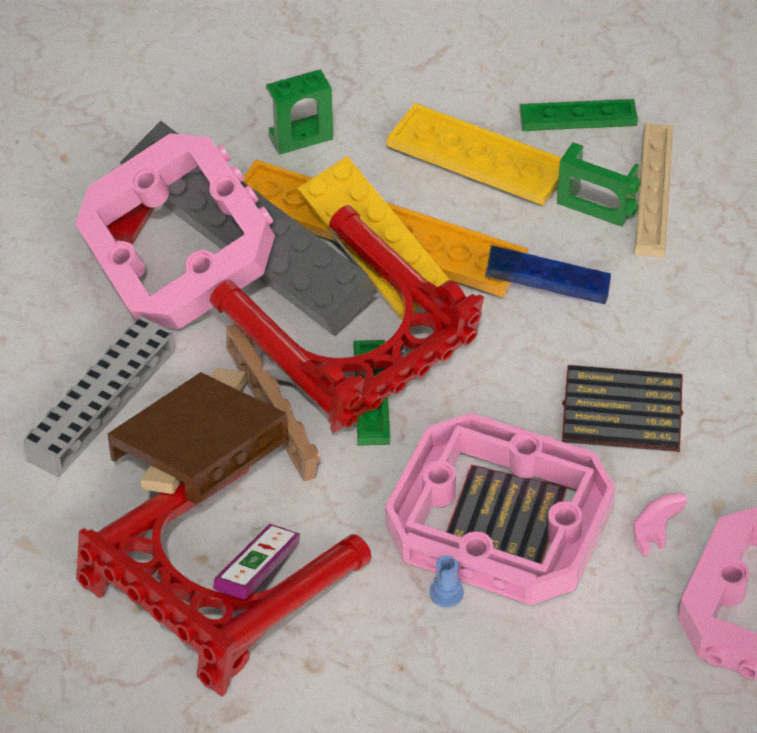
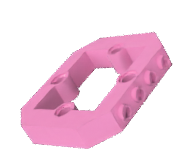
[75,134,275,329]
[385,413,615,605]
[678,507,757,679]

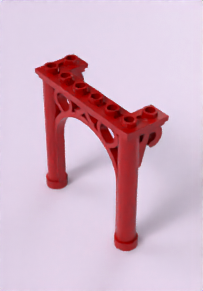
[209,205,484,433]
[76,468,371,697]

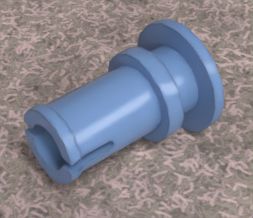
[429,555,464,607]

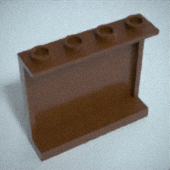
[107,372,289,505]

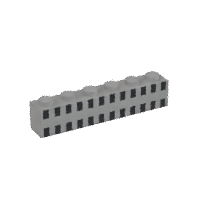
[24,316,175,478]

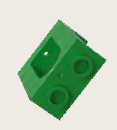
[266,69,333,155]
[557,142,641,227]

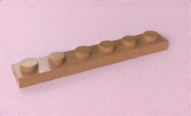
[226,324,320,482]

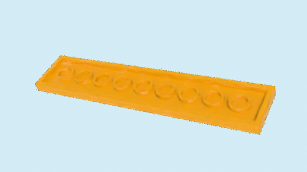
[243,159,528,298]

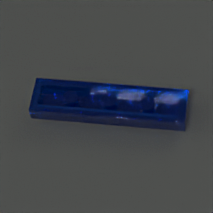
[485,245,611,304]

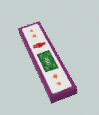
[213,524,300,600]

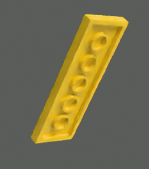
[387,103,562,206]
[298,156,450,320]

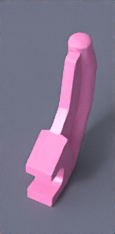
[633,493,687,556]

